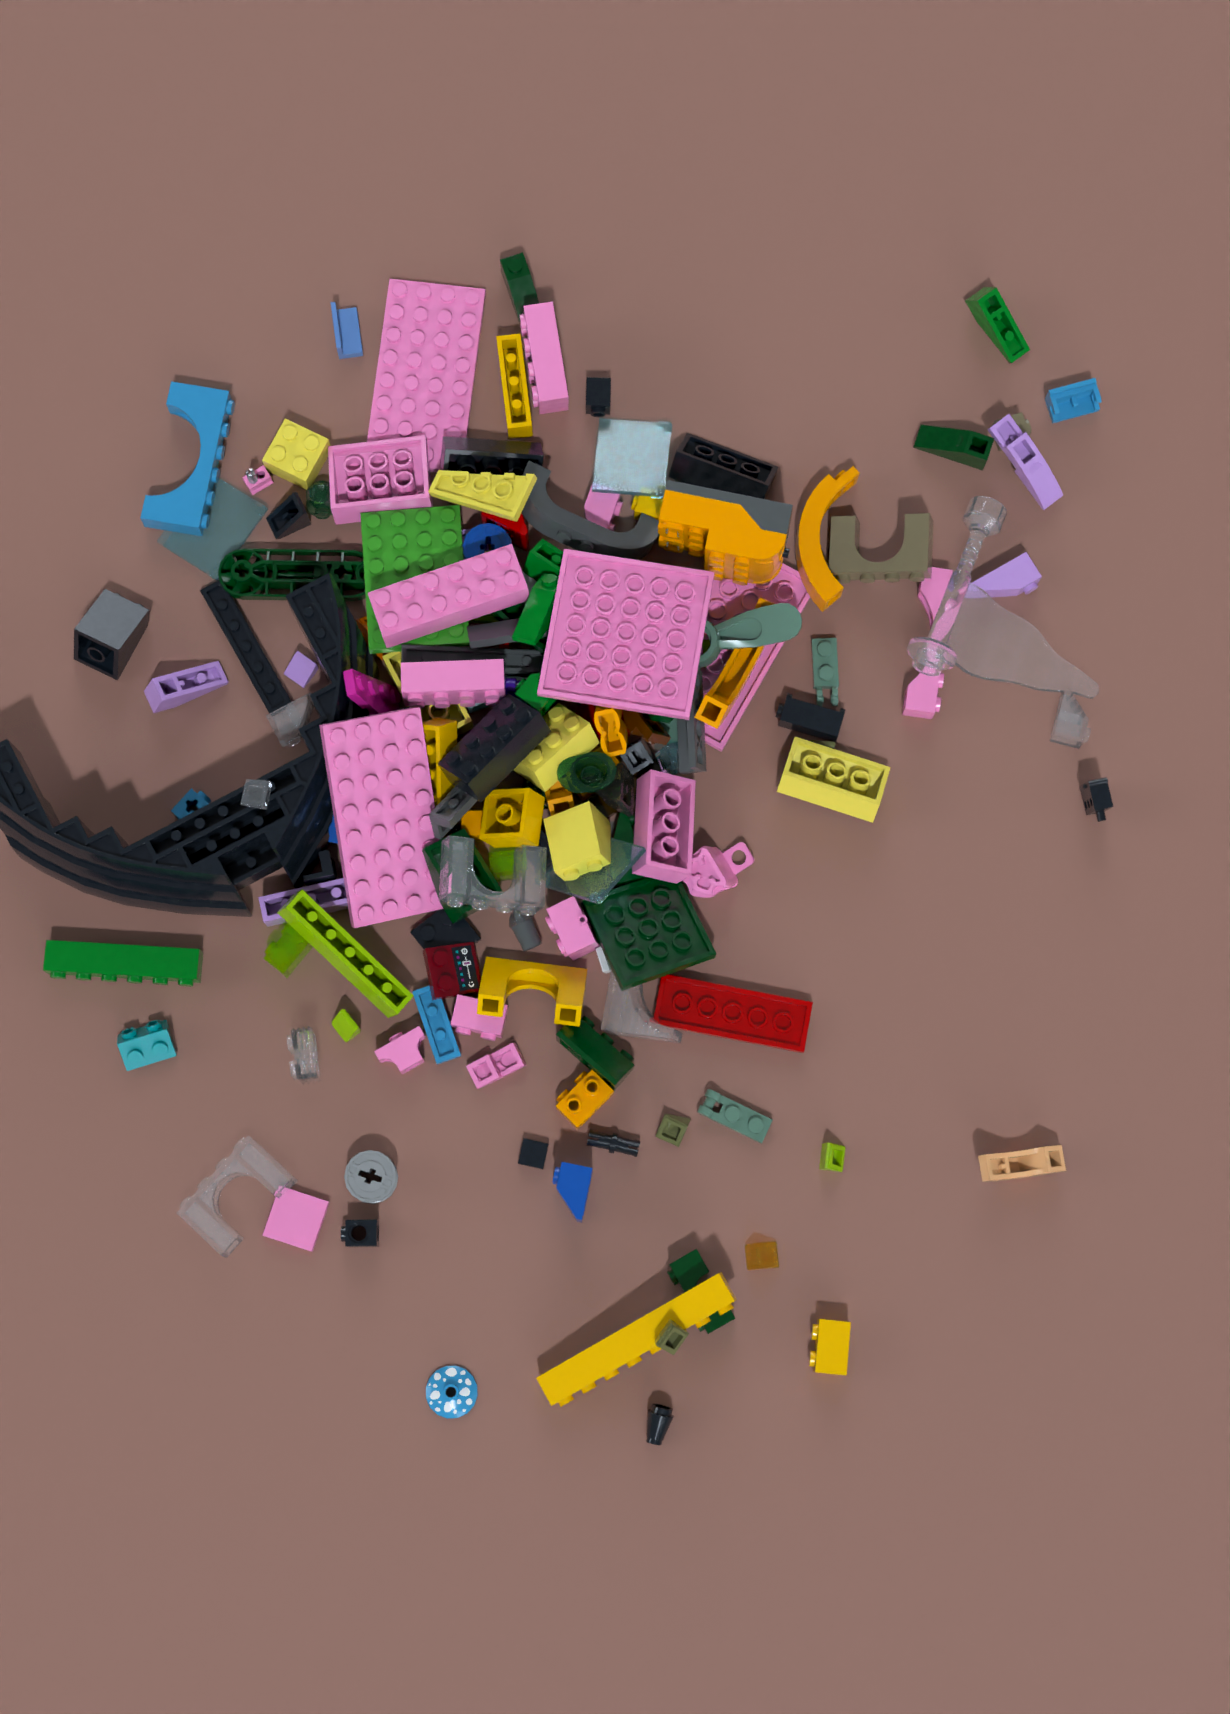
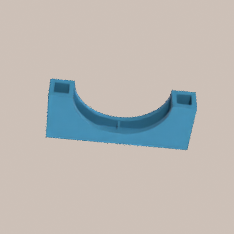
[140,381,235,536]

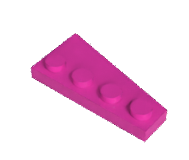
[343,669,401,715]

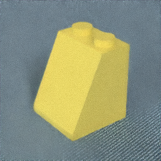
[543,801,611,881]

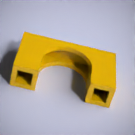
[477,957,588,1027]

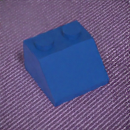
[552,1162,593,1223]

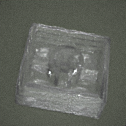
[287,1026,321,1085]

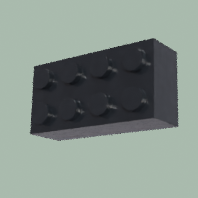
[438,693,551,802]

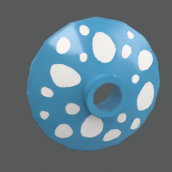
[426,1366,478,1419]

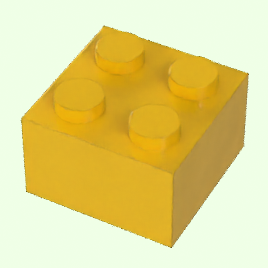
[479,788,545,848]

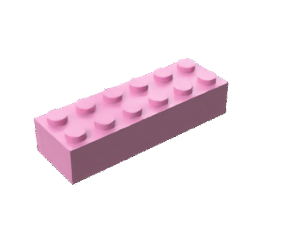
[368,544,529,648]

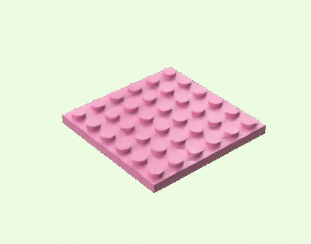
[537,549,714,720]

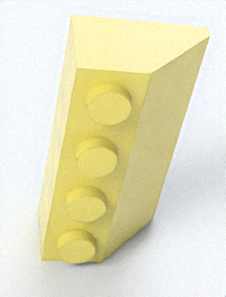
[777,737,891,823]

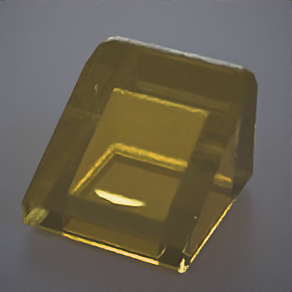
[745,1241,779,1270]

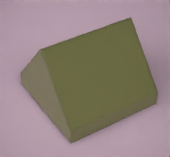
[655,1319,689,1355]

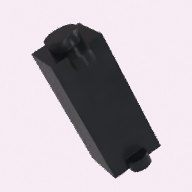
[776,693,846,743]

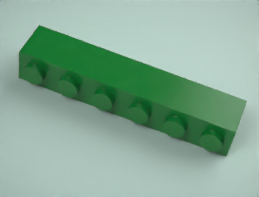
[43,940,203,987]

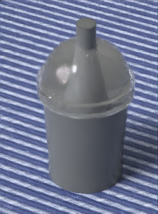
[509,904,542,952]

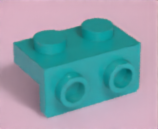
[117,1020,177,1071]

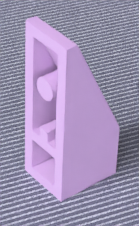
[960,552,1042,599]
[144,661,228,713]

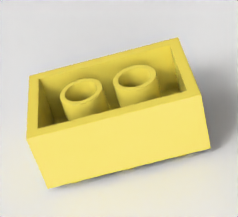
[514,703,600,792]

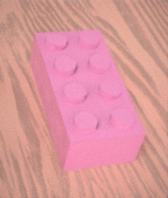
[520,301,569,414]
[401,659,506,709]
[632,769,696,884]

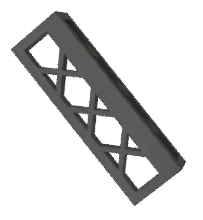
[677,670,707,774]
[429,786,478,839]

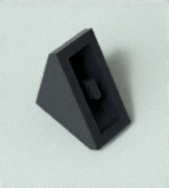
[266,492,311,539]

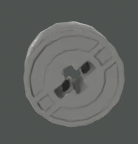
[344,1150,398,1204]

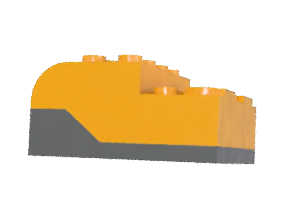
[658,480,793,586]

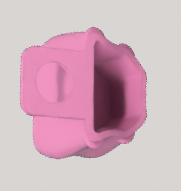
[682,842,754,898]

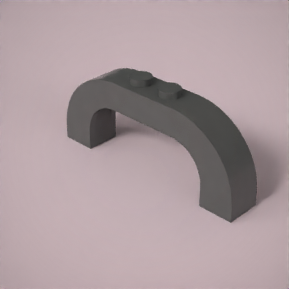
[522,461,659,560]

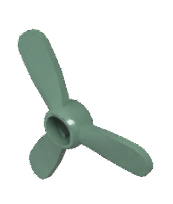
[659,603,802,746]

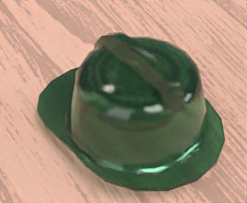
[557,751,616,793]

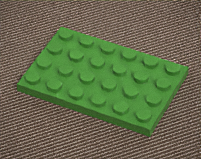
[361,505,470,654]

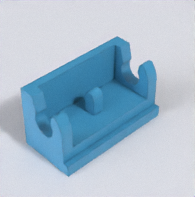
[1045,378,1102,424]

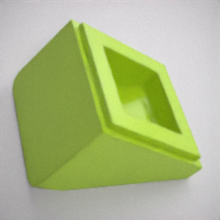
[331,1009,361,1042]

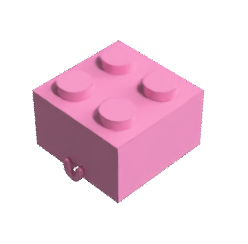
[545,896,600,961]

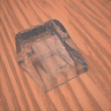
[241,779,272,810]

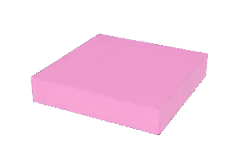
[262,1186,330,1252]

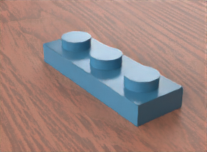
[412,986,461,1065]

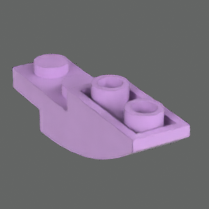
[988,414,1063,510]

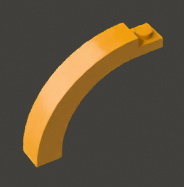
[795,466,860,612]
[694,597,775,729]

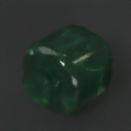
[306,481,333,519]

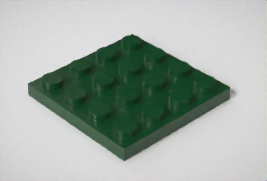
[581,877,716,991]

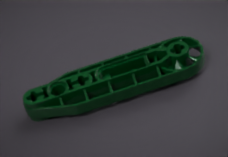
[218,549,366,601]

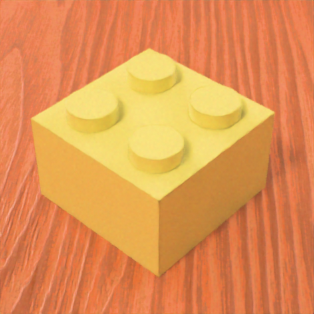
[262,418,331,491]

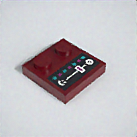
[423,942,481,1000]

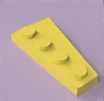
[428,470,537,522]

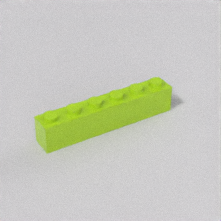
[277,889,414,1018]

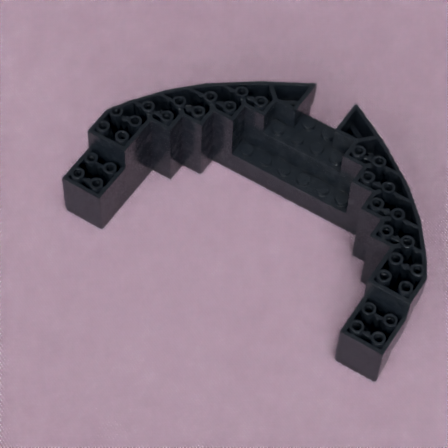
[0,573,380,917]

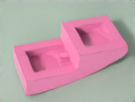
[466,1043,527,1089]

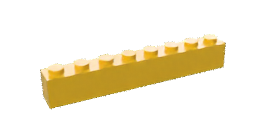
[536,1272,737,1407]

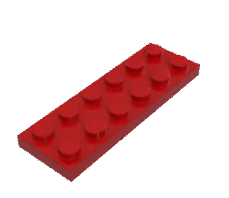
[652,975,813,1053]

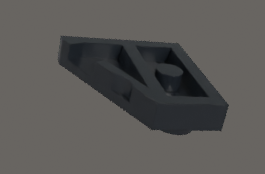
[410,909,481,950]

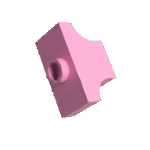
[374,1026,426,1074]

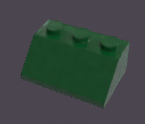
[556,1016,635,1091]

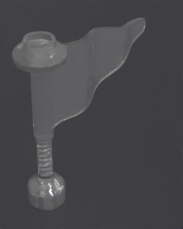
[907,496,1099,699]

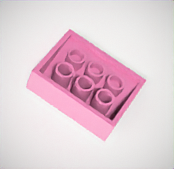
[328,435,433,525]

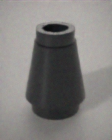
[646,1404,674,1445]

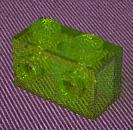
[264,923,313,978]

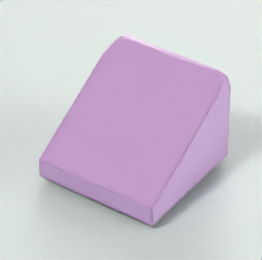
[284,651,319,688]

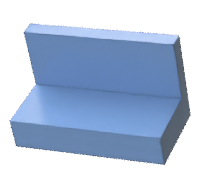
[330,302,363,359]

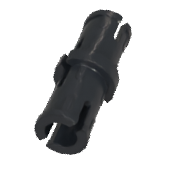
[586,1129,640,1157]

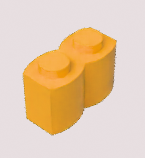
[594,705,628,757]

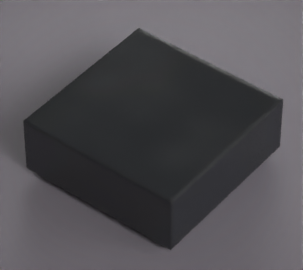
[518,1138,549,1170]

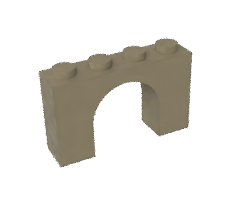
[829,513,933,584]

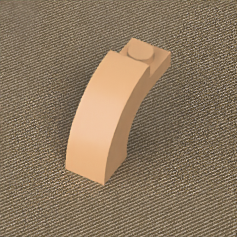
[978,1145,1066,1182]

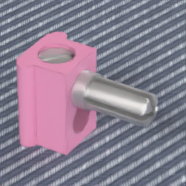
[242,465,274,495]

